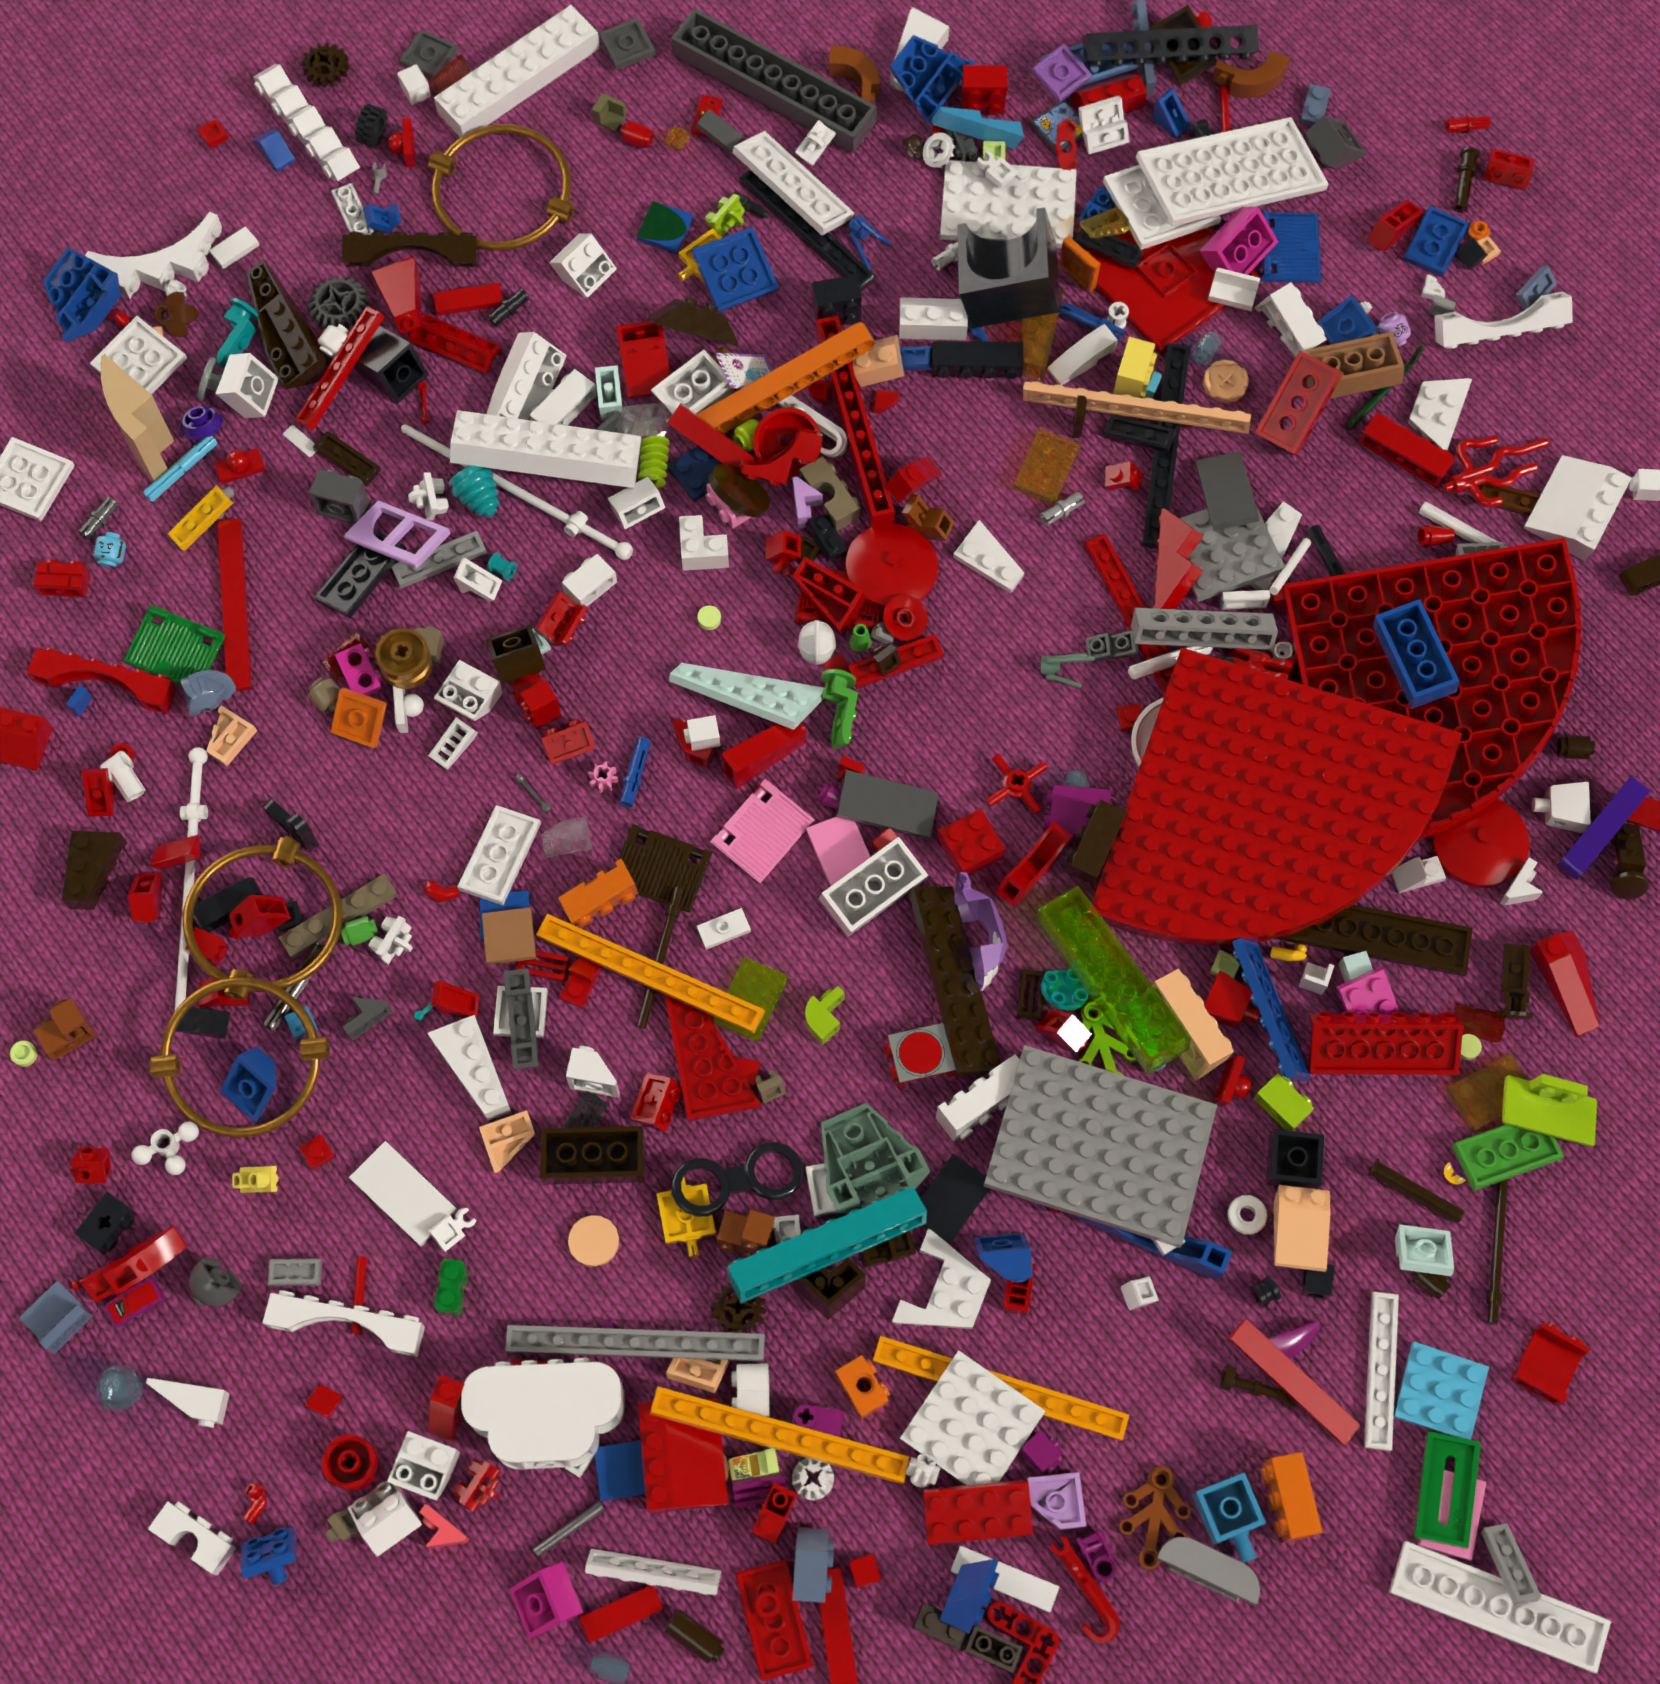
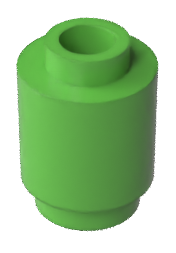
[341,916,378,946]

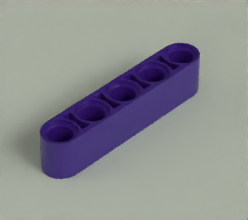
[1557,776,1651,880]

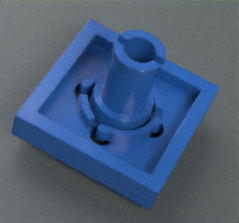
[241,1526,297,1585]

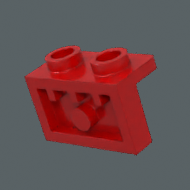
[1484,148,1534,190]
[540,718,596,765]
[629,1073,682,1132]

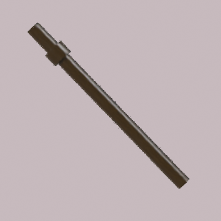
[636,887,684,1029]
[1486,1179,1508,1325]

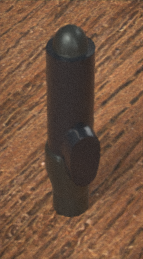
[732,191,769,218]

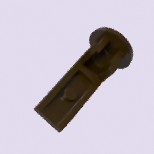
[1611,823,1649,900]
[1495,943,1533,1020]

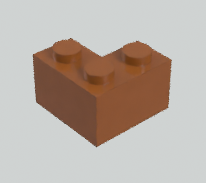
[33,998,98,1061]
[717,1210,775,1258]

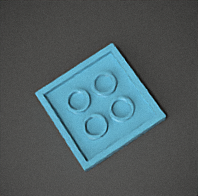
[1393,1342,1489,1440]

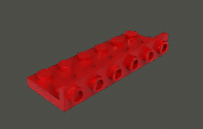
[1308,1011,1464,1075]

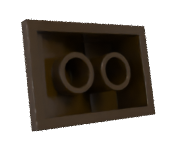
[1149,5,1218,85]

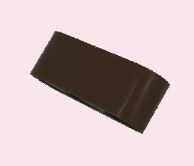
[1619,555,1660,596]

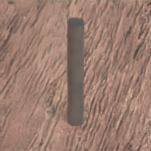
[533,1501,605,1557]

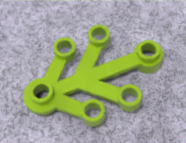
[1077,1001,1139,1076]

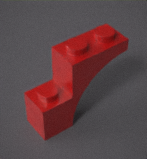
[740,426,822,485]
[996,821,1073,907]

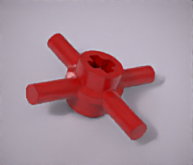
[985,754,1048,815]

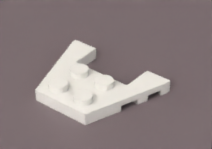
[892,1229,991,1329]

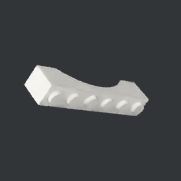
[1434,292,1572,349]
[263,1290,425,1357]

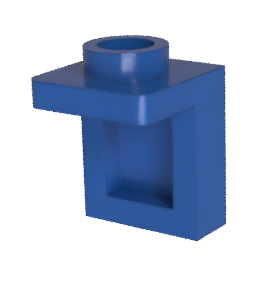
[363,203,401,234]

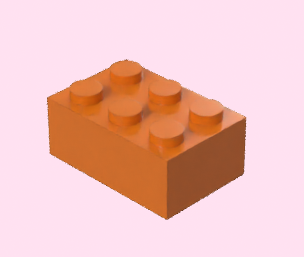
[1261,1452,1323,1543]

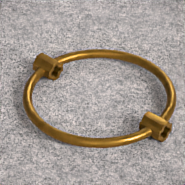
[428,124,575,251]
[183,836,343,1001]
[150,977,330,1138]

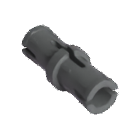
[78,496,119,541]

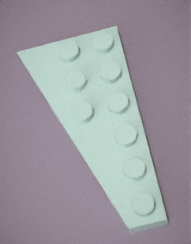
[669,663,825,730]

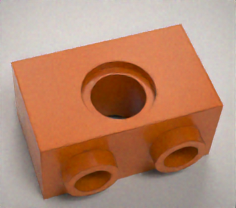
[835,1355,890,1420]

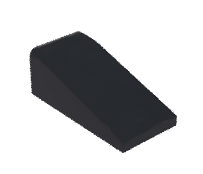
[175,1008,230,1040]

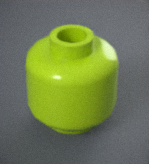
[733,419,759,453]

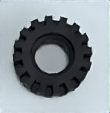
[354,103,388,148]

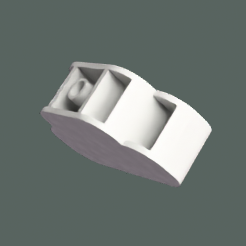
[461,1358,625,1470]

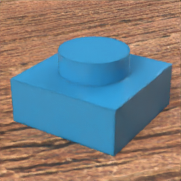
[284,1006,319,1040]

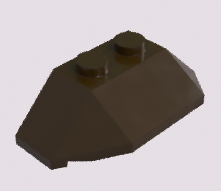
[648,297,738,346]

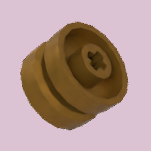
[375,628,433,689]

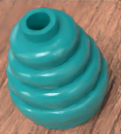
[449,465,500,518]

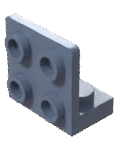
[20,1281,93,1354]

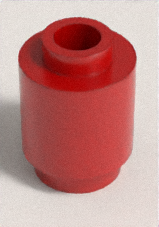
[620,120,654,148]

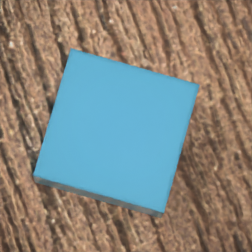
[1143,371,1162,399]

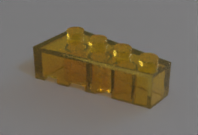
[1019,290,1064,381]

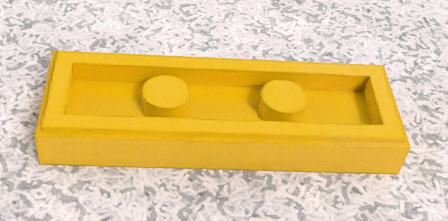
[167,485,233,551]

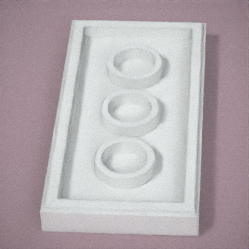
[457,805,541,905]
[349,1141,457,1247]

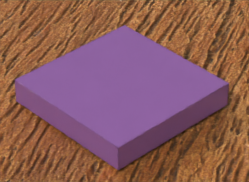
[1031,43,1092,103]

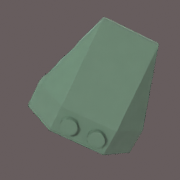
[821,1103,930,1214]

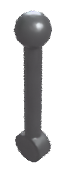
[515,774,551,813]

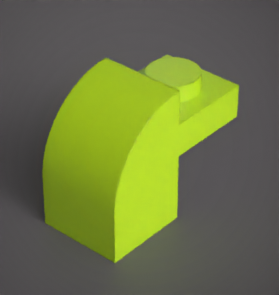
[805,986,845,1046]

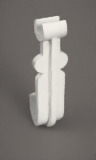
[777,395,848,458]

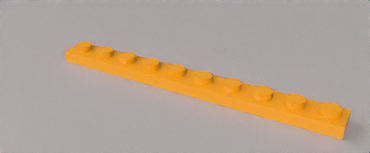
[536,914,765,1034]
[873,1336,1129,1441]
[650,1387,909,1484]

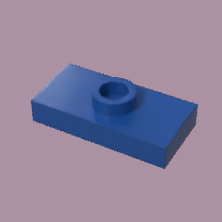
[900,346,932,371]

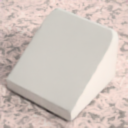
[1121,1276,1159,1310]

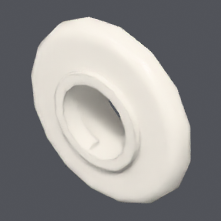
[1227,1195,1267,1235]

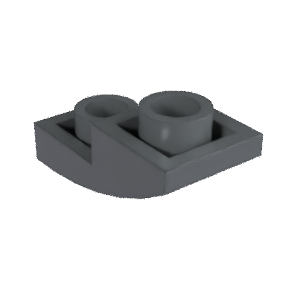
[1086,630,1139,661]

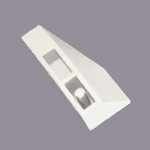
[487,332,567,420]

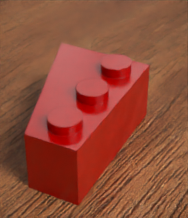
[792,557,866,637]

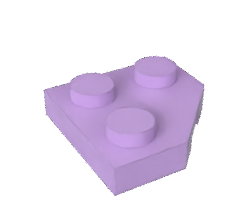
[1026,1472,1086,1530]

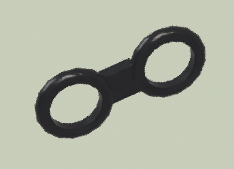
[671,1142,803,1217]

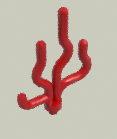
[1442,435,1550,508]

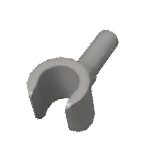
[372,163,387,195]

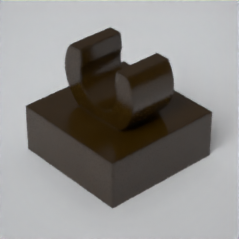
[872,644,901,677]

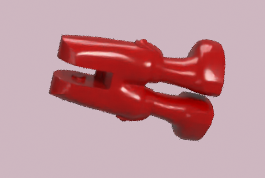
[1226,648,1296,680]

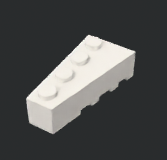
[935,1054,1020,1142]

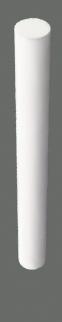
[1269,538,1311,595]

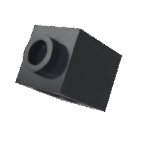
[1301,1261,1335,1300]

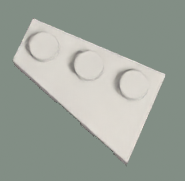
[953,520,1024,594]

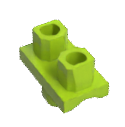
[705,194,745,237]

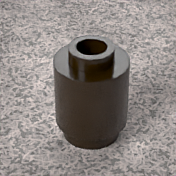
[1557,735,1595,760]
[1412,1271,1451,1300]

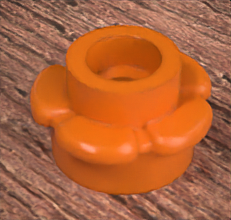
[1468,221,1490,241]

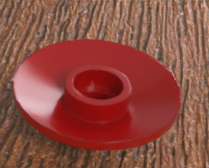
[883,594,928,641]

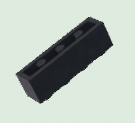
[932,341,1023,379]

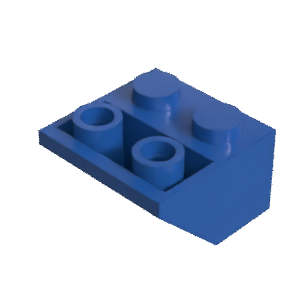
[940,1559,999,1633]

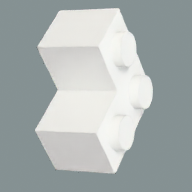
[679,515,729,571]

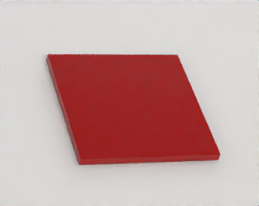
[1086,223,1261,354]

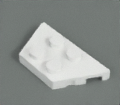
[1408,378,1472,450]

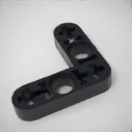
[261,798,319,852]

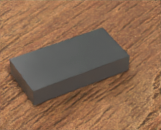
[695,109,743,154]

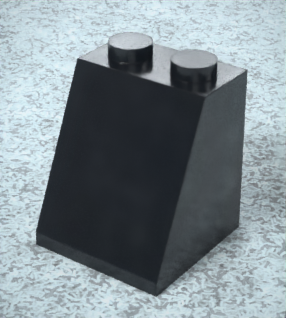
[354,326,429,404]

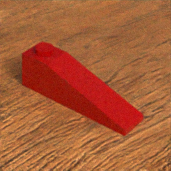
[1530,931,1599,1037]

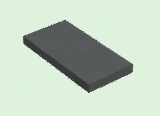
[1195,451,1259,531]
[836,770,939,839]

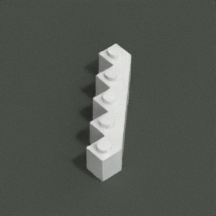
[253,64,360,181]

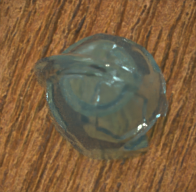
[97,1365,144,1411]

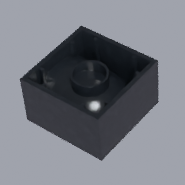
[957,207,1060,329]

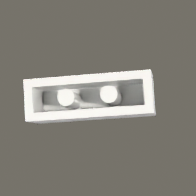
[530,369,597,426]

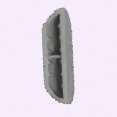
[1157,1537,1260,1605]

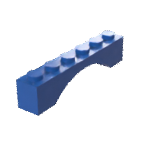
[1077,1216,1233,1282]

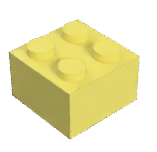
[1113,337,1157,398]

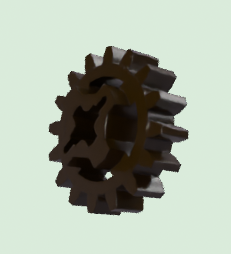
[301,42,350,88]
[711,1283,767,1333]

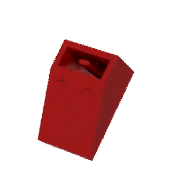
[616,321,670,399]

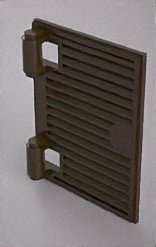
[615,824,713,913]

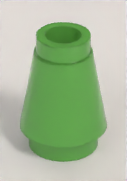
[848,624,872,652]

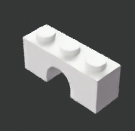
[148,1501,236,1576]

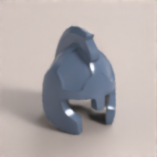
[180,670,236,717]

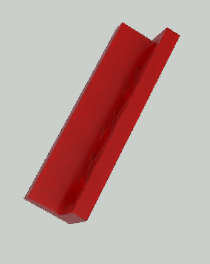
[407,313,503,374]

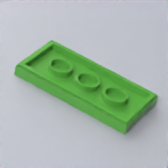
[1451,1124,1564,1191]

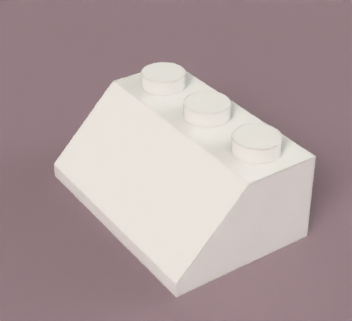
[899,298,968,340]

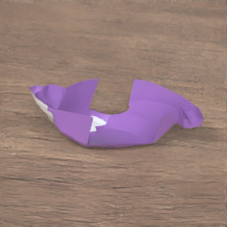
[955,872,1007,992]

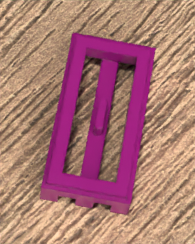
[732,1472,786,1508]

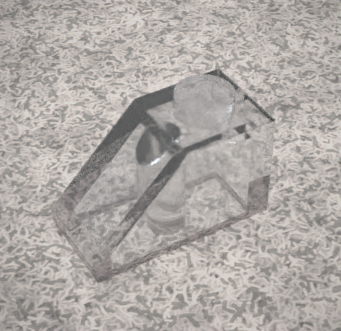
[541,817,593,858]

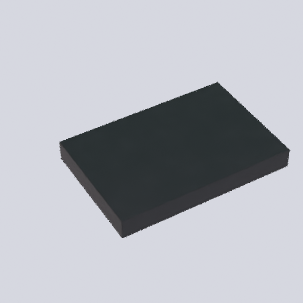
[920,1154,990,1245]

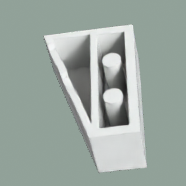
[1254,282,1327,357]

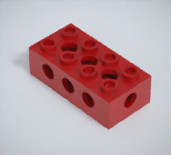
[1255,350,1344,455]

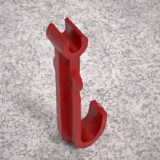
[1051,1535,1120,1643]

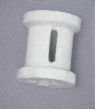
[1107,302,1129,329]

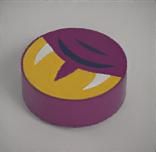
[1441,1160,1467,1187]

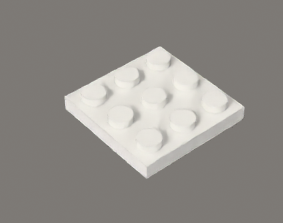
[90,316,187,395]
[0,437,75,522]

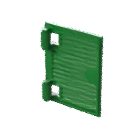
[123,605,226,685]

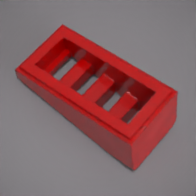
[1002,1264,1035,1315]

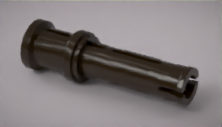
[1453,147,1480,213]

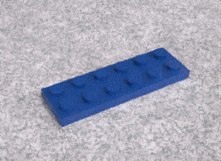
[1232,938,1311,1082]

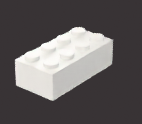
[819,837,928,937]

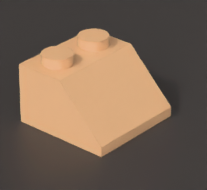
[852,335,904,387]

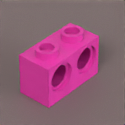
[335,643,384,696]

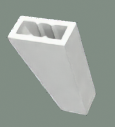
[890,7,949,94]

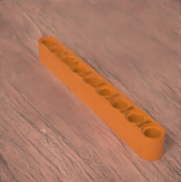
[697,322,875,434]

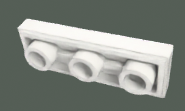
[331,183,374,235]

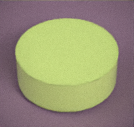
[698,606,721,630]
[1460,1034,1482,1060]
[10,1040,37,1067]

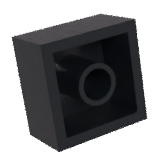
[812,275,862,325]
[1266,1129,1324,1189]

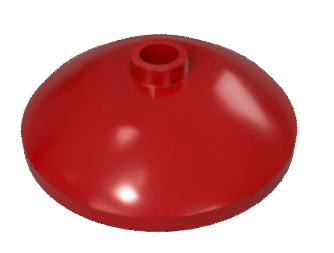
[753,407,822,476]

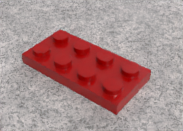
[923,1480,1033,1545]

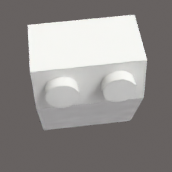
[651,350,735,415]

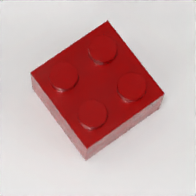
[961,65,1007,115]
[938,809,1005,876]

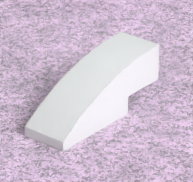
[1047,324,1118,385]

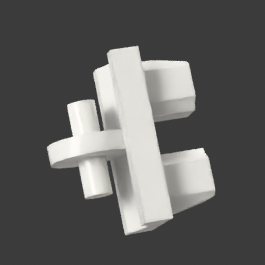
[795,120,836,166]
[408,472,448,520]
[369,916,413,965]

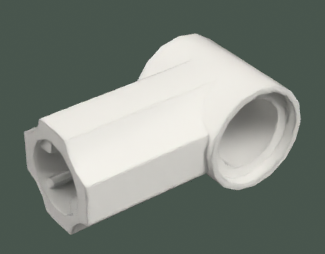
[100,751,146,802]

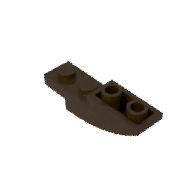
[912,1602,1023,1673]

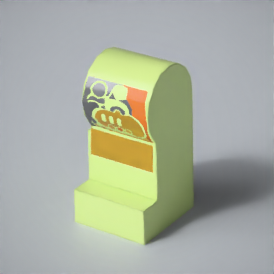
[728,1448,779,1481]

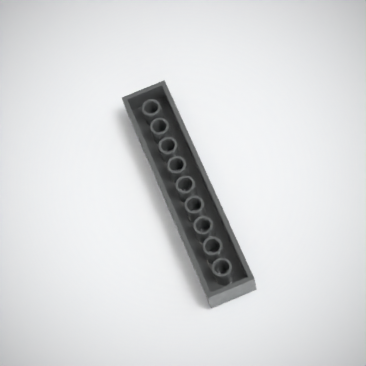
[671,8,877,153]

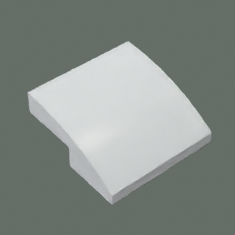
[1078,96,1129,154]

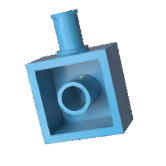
[1192,1472,1266,1563]

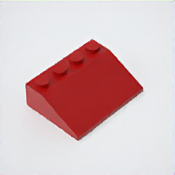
[638,1398,729,1514]

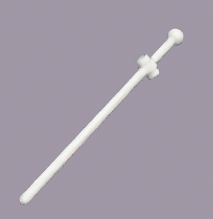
[401,424,633,560]
[175,748,208,1010]

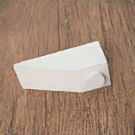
[146,1378,230,1428]

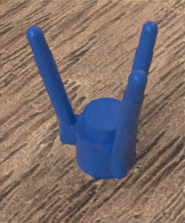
[848,215,891,270]

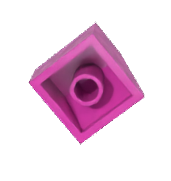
[509,1562,583,1640]

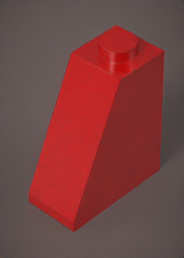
[428,1374,465,1442]

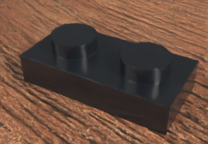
[805,514,848,561]

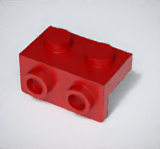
[534,591,588,646]

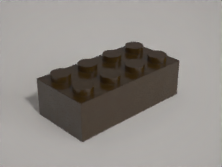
[541,1126,645,1185]

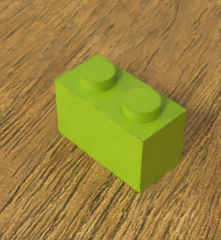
[1254,1073,1314,1131]

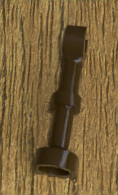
[1220,1365,1296,1408]

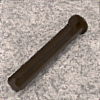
[263,941,324,1031]
[1367,1158,1464,1223]

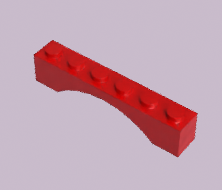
[27,648,177,714]

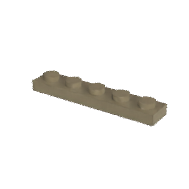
[279,874,398,959]

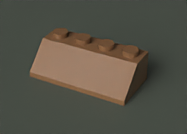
[1303,332,1404,399]

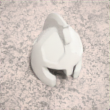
[798,620,836,665]

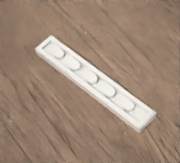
[1364,1292,1399,1451]

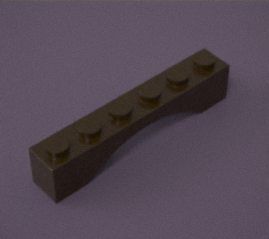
[342,232,479,267]

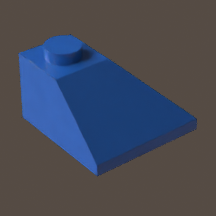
[220,1046,276,1122]
[974,1233,1033,1282]

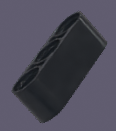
[193,877,264,932]

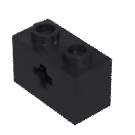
[74,1192,137,1255]

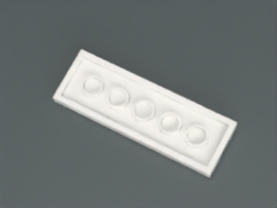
[732,131,854,235]

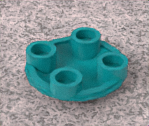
[1041,969,1088,1011]

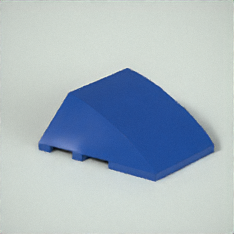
[889,35,975,125]
[43,247,121,342]

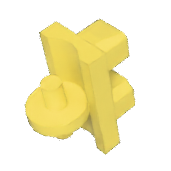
[232,1166,279,1193]

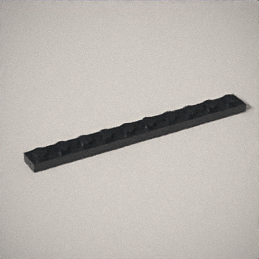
[1142,343,1190,549]

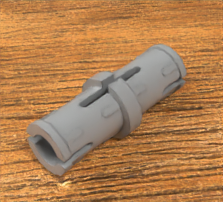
[1039,492,1084,527]

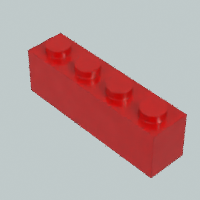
[1358,412,1456,488]

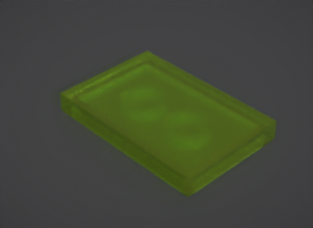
[713,956,789,1043]

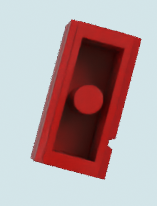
[33,559,90,598]

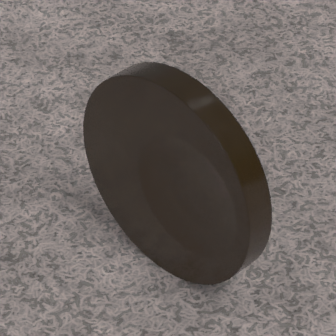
[709,464,770,517]

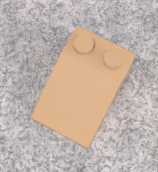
[1274,1185,1330,1272]

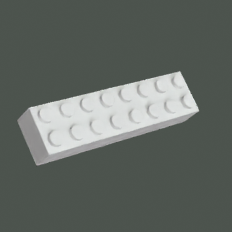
[434,5,600,138]
[450,410,641,488]

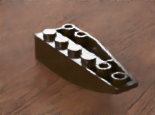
[246,259,330,389]

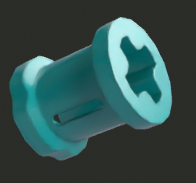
[487,552,518,581]

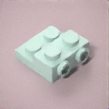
[1395,1224,1454,1276]

